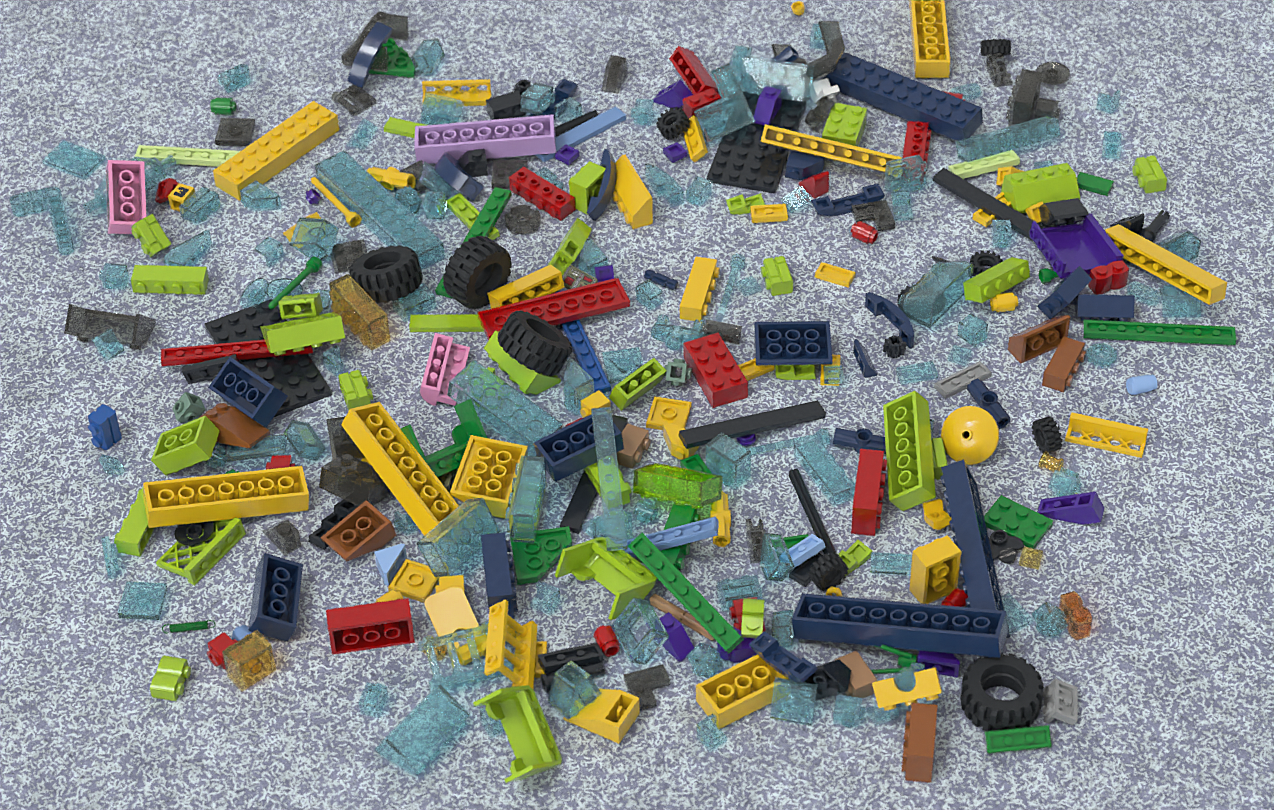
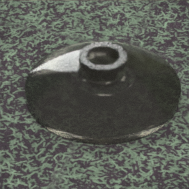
[1036,62,1070,85]

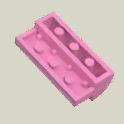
[420,333,470,406]

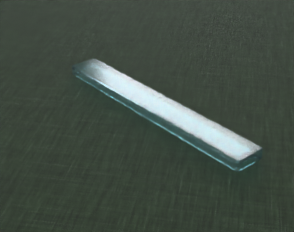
[591,407,628,551]

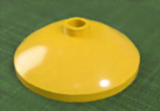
[941,406,999,465]

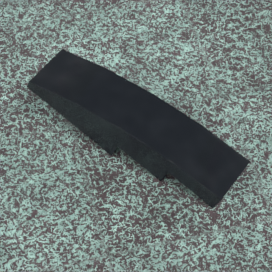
[308,489,373,550]

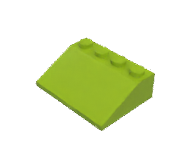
[261,312,345,356]

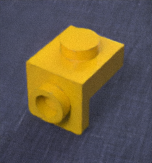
[923,499,952,530]

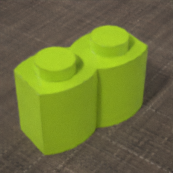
[150,655,191,701]

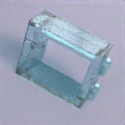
[611,598,669,665]

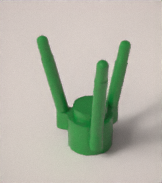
[871,645,917,674]

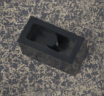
[486,90,526,120]

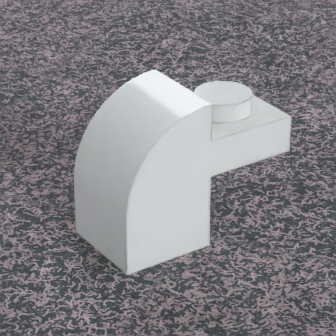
[808,78,840,109]

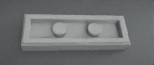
[934,361,992,399]

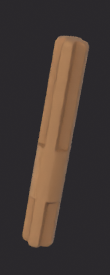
[649,594,715,641]

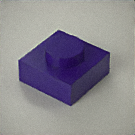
[663,142,687,163]
[555,144,580,165]
[594,265,614,282]

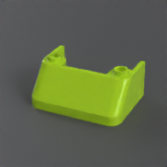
[554,537,657,620]
[473,685,562,783]

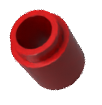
[850,221,879,244]
[941,588,968,607]
[593,625,620,657]

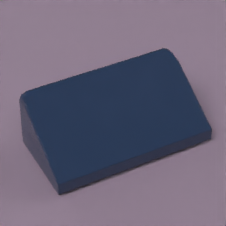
[853,339,878,378]

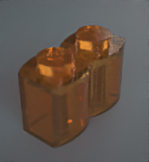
[1058,591,1092,640]

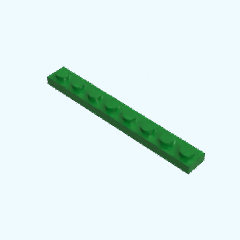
[435,187,512,299]
[1083,320,1236,345]
[628,533,744,654]

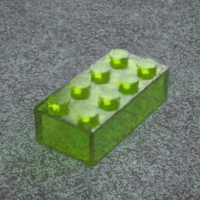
[633,463,723,509]

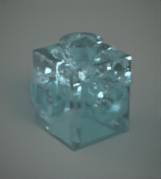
[1032,601,1068,638]
[687,643,724,678]

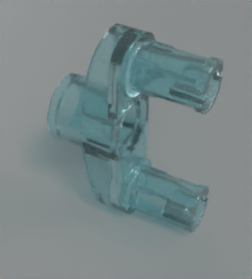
[650,315,705,350]

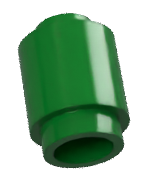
[210,97,237,115]

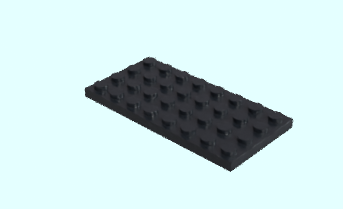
[706,90,806,194]
[204,298,332,418]

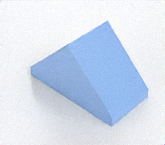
[374,543,407,586]

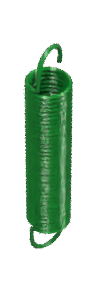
[162,620,216,633]

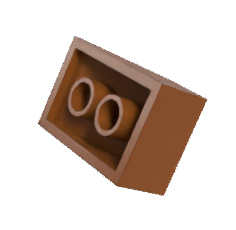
[199,403,270,448]
[321,500,396,562]

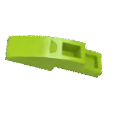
[547,218,592,276]

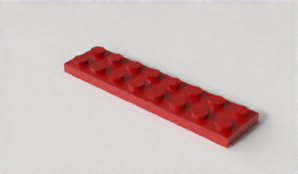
[477,278,630,341]

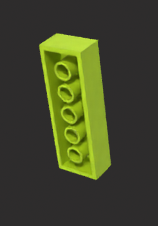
[883,391,936,511]

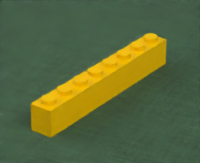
[761,124,902,176]
[1105,224,1227,305]

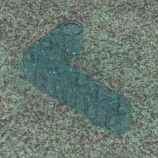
[9,187,74,255]

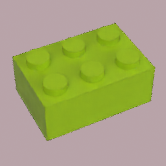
[822,102,867,147]
[151,415,220,476]

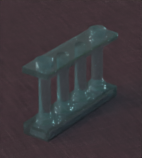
[417,621,512,694]

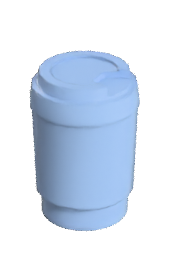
[1126,374,1157,395]

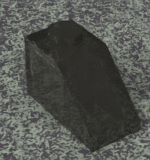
[602,55,627,94]
[263,520,301,556]

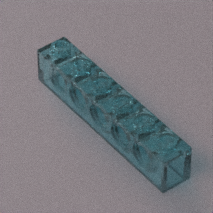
[956,116,1060,162]

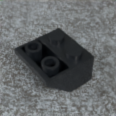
[1038,198,1089,228]
[790,659,852,701]

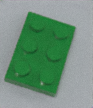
[984,495,1053,550]

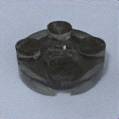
[805,96,835,129]
[505,205,541,235]

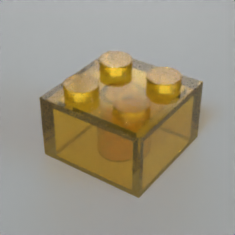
[222,630,276,692]

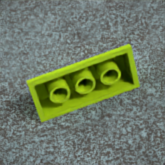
[1001,163,1080,213]
[483,330,561,395]

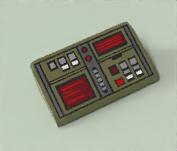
[562,265,598,289]

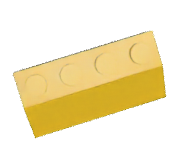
[612,154,653,229]

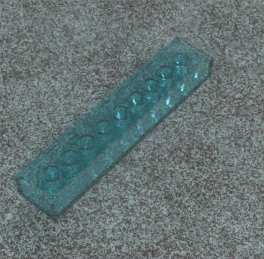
[315,150,445,270]

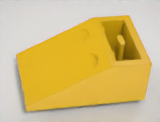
[563,688,640,744]

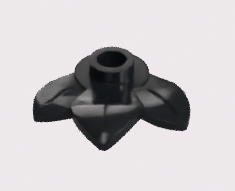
[989,530,1024,564]

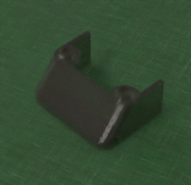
[341,11,409,72]
[771,21,845,91]
[64,304,156,350]

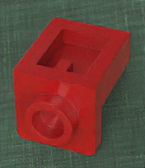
[155,178,179,204]

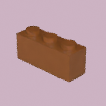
[1042,336,1087,393]

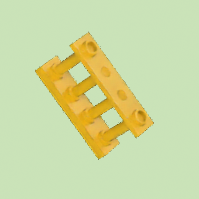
[484,599,538,689]

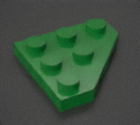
[369,38,418,78]
[510,526,572,585]

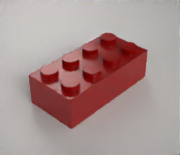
[683,333,748,408]
[851,449,887,536]
[326,598,415,655]

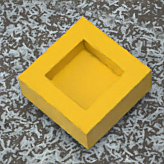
[1025,201,1044,223]

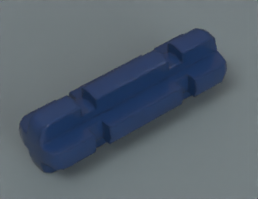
[644,270,678,290]

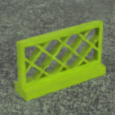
[156,517,246,585]

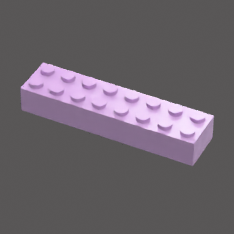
[415,115,556,165]

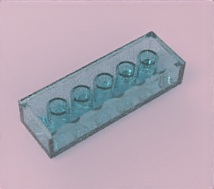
[447,360,563,460]

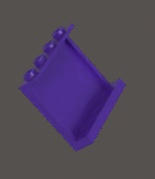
[1029,213,1123,279]

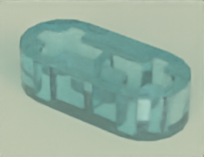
[950,83,981,101]
[1127,281,1160,306]

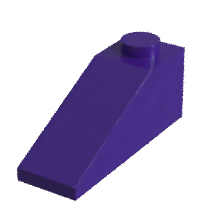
[1037,491,1105,525]

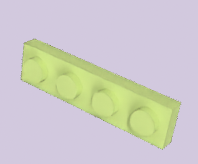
[948,150,1020,179]

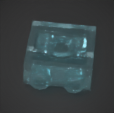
[885,155,928,193]

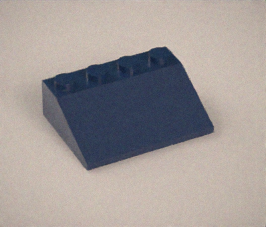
[754,321,833,365]

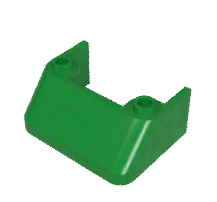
[400,399,487,477]

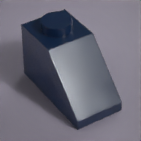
[785,151,825,180]

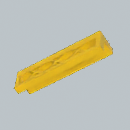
[422,79,491,107]
[1065,412,1148,458]

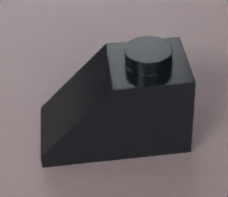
[458,149,488,177]

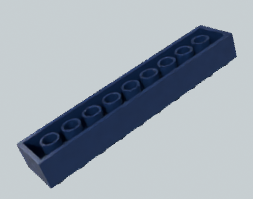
[820,50,983,144]
[940,459,1010,638]
[792,593,1008,658]

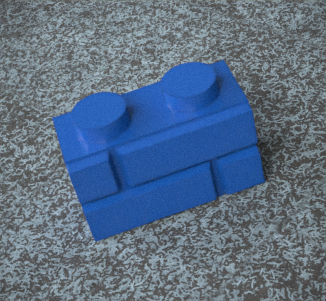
[88,404,122,450]

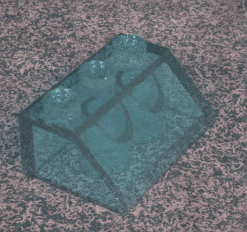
[694,90,755,143]

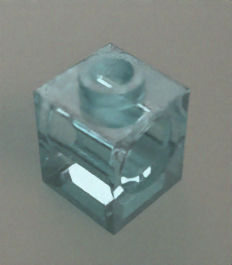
[991,220,1012,248]

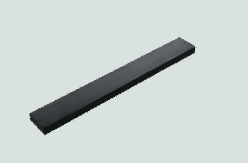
[932,167,1045,242]
[678,400,826,449]
[560,414,628,534]

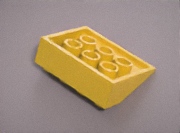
[450,435,528,519]

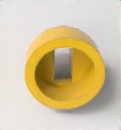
[791,1,805,16]
[826,586,842,597]

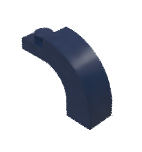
[434,152,485,201]

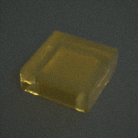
[1019,547,1043,570]

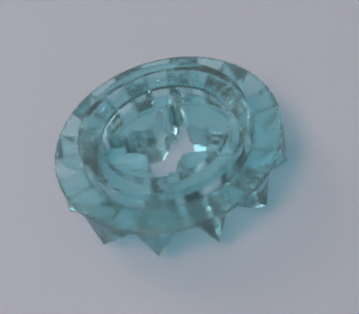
[1086,343,1117,367]

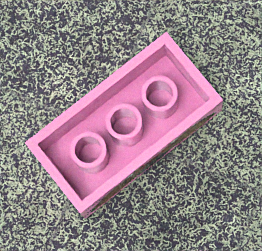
[106,160,146,234]

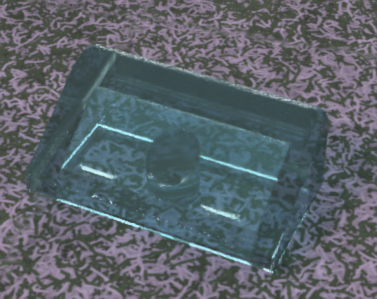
[346,118,378,150]

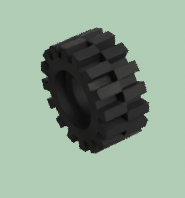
[980,39,1011,57]
[656,107,690,140]
[969,250,1003,277]
[1032,416,1063,454]
[809,553,849,591]

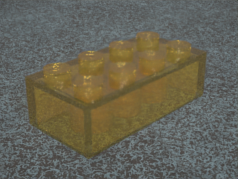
[329,274,390,351]

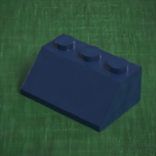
[1074,294,1135,322]

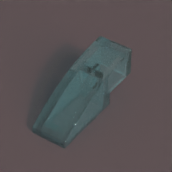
[645,163,684,207]

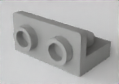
[1043,678,1078,725]

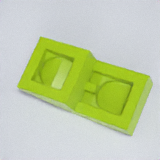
[726,193,765,214]
[775,365,816,380]
[838,540,874,576]

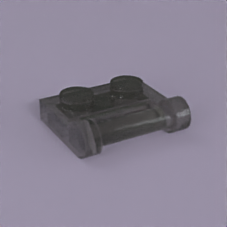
[331,85,376,116]

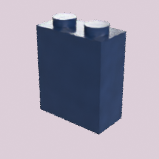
[1037,266,1092,319]

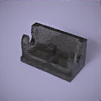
[986,53,1013,87]
[745,519,770,563]

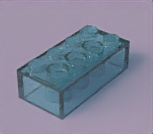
[738,56,814,102]
[506,455,547,543]
[417,498,501,577]

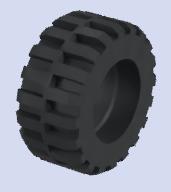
[443,236,512,309]
[349,245,423,304]
[498,311,572,376]
[960,652,1044,731]

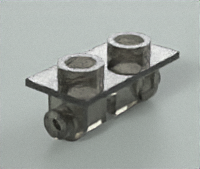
[702,319,742,344]

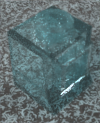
[686,176,712,206]
[635,279,663,312]

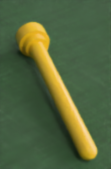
[311,177,362,228]

